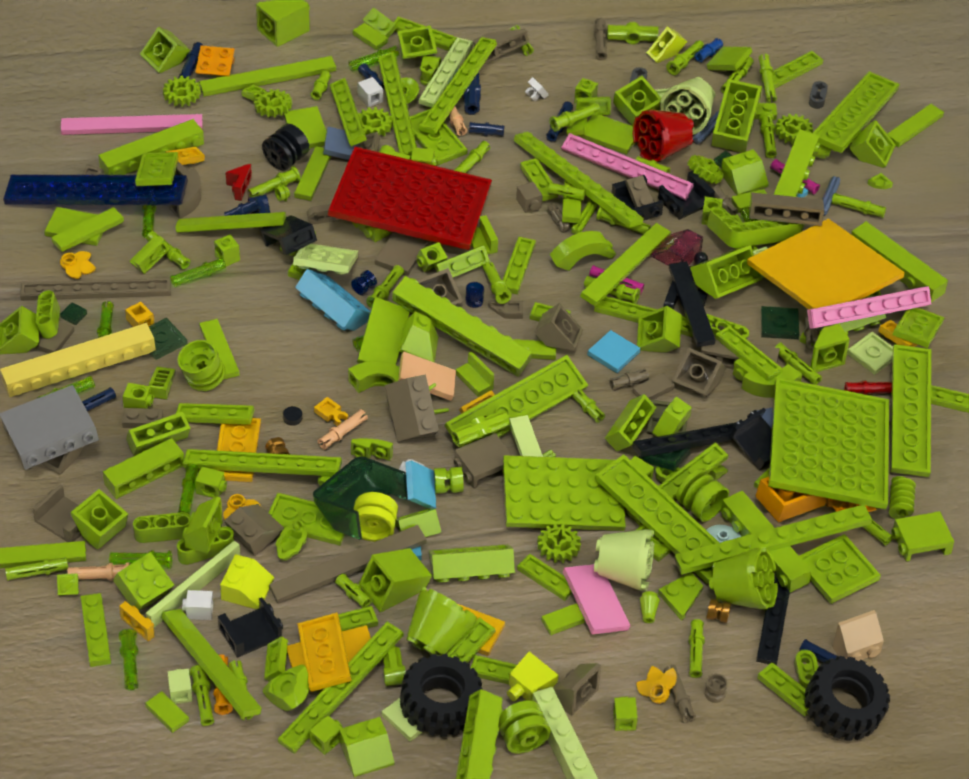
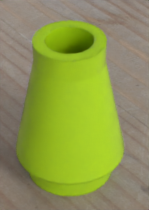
[639,591,660,623]

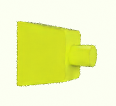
[507,651,558,701]

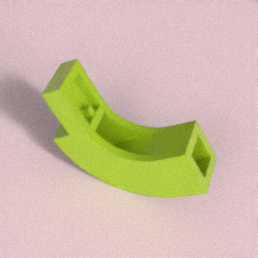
[549,231,616,271]
[733,358,802,398]
[348,361,400,393]

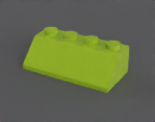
[690,245,762,299]
[429,544,515,582]

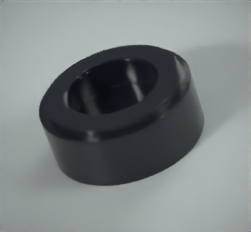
[283,406,303,425]

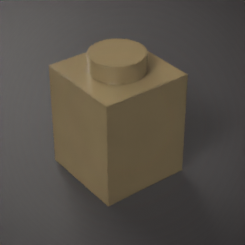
[516,182,542,213]

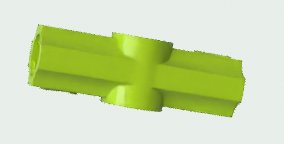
[607,22,659,44]
[451,410,510,447]

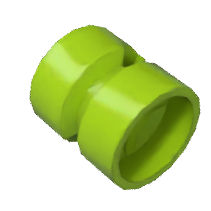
[434,467,464,494]

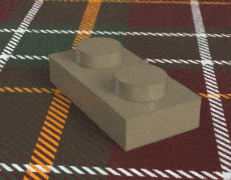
[359,132,380,152]
[625,175,654,208]
[122,408,163,428]

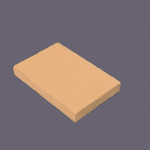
[398,351,456,401]

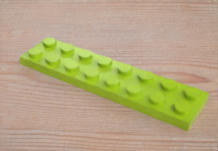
[813,71,900,153]
[890,344,932,477]
[444,355,588,448]
[595,454,720,584]

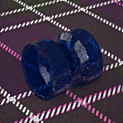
[351,270,377,295]
[465,282,484,308]

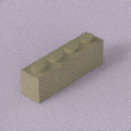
[749,192,824,226]
[701,336,780,369]

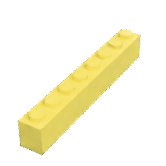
[0,323,156,397]

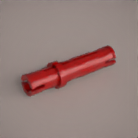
[844,380,892,395]

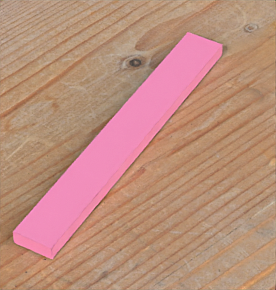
[61,114,203,135]
[561,133,694,201]
[807,286,932,329]

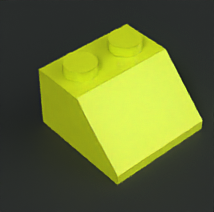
[220,554,274,610]

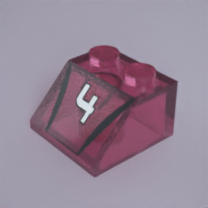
[651,229,703,266]

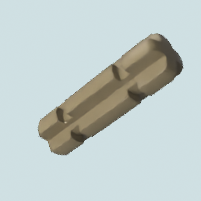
[547,203,570,232]

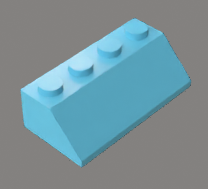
[295,269,370,331]

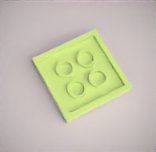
[293,244,358,275]

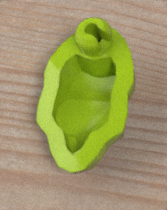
[275,520,307,561]

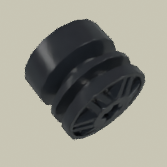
[262,123,310,171]

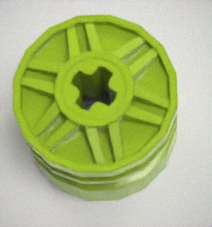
[177,340,225,391]
[676,469,729,522]

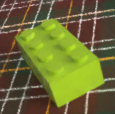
[711,79,762,153]

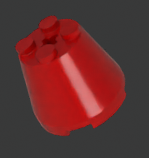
[633,110,694,162]

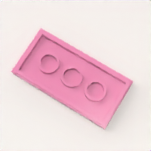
[563,564,631,634]

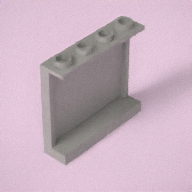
[0,385,99,470]

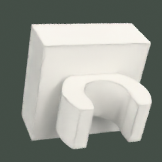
[525,77,549,101]

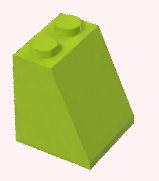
[256,0,310,47]
[359,548,432,612]

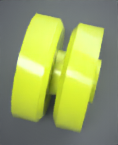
[351,492,398,542]

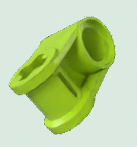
[420,55,441,86]

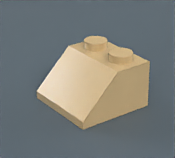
[832,610,884,661]

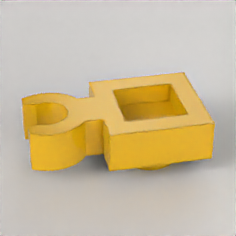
[314,397,348,426]

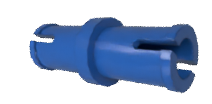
[695,38,723,62]

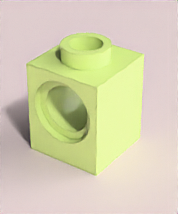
[167,669,192,704]

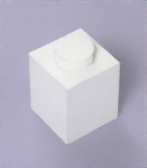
[358,77,383,107]
[182,590,213,620]

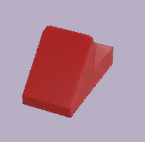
[226,164,252,201]

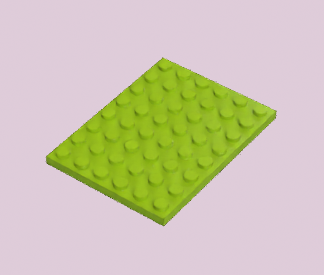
[768,377,889,510]

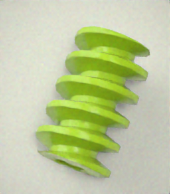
[889,476,916,519]

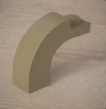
[169,161,201,219]

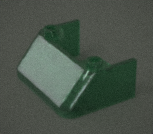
[313,457,408,540]

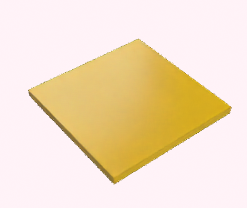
[747,218,905,310]

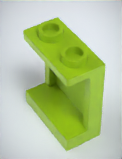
[891,511,954,562]

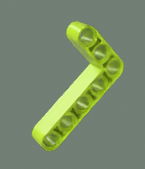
[707,206,805,248]

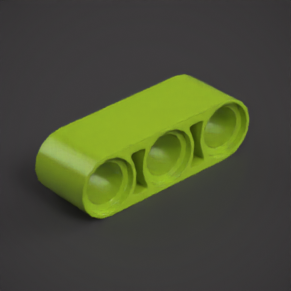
[35,290,60,339]
[133,512,191,543]
[177,526,234,565]

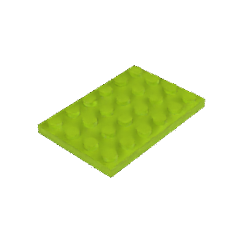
[502,455,626,531]

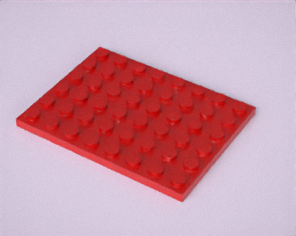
[328,146,492,250]

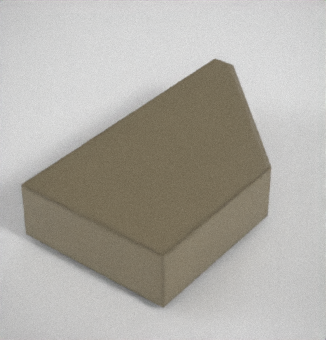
[488,301,523,319]

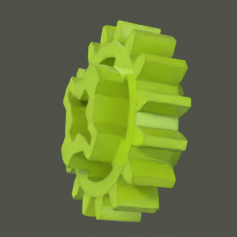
[163,76,201,107]
[254,89,292,118]
[358,107,392,136]
[775,113,813,145]
[687,154,724,184]
[537,524,581,563]

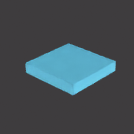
[587,330,640,373]
[405,461,436,509]

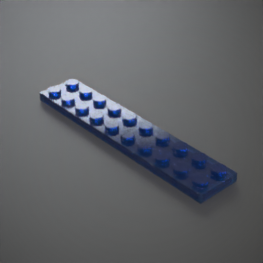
[3,175,188,205]

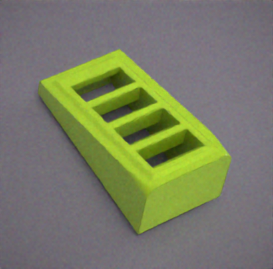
[148,367,176,400]

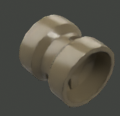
[705,674,728,703]

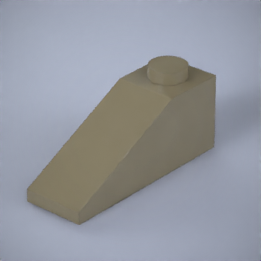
[473,29,529,64]

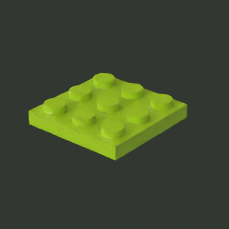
[799,534,881,604]

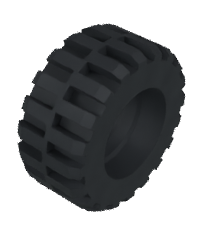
[400,654,483,737]
[804,656,890,741]

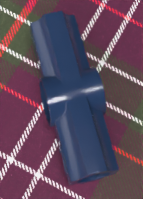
[463,73,481,115]

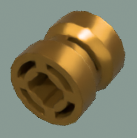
[265,437,290,455]
[707,599,731,623]

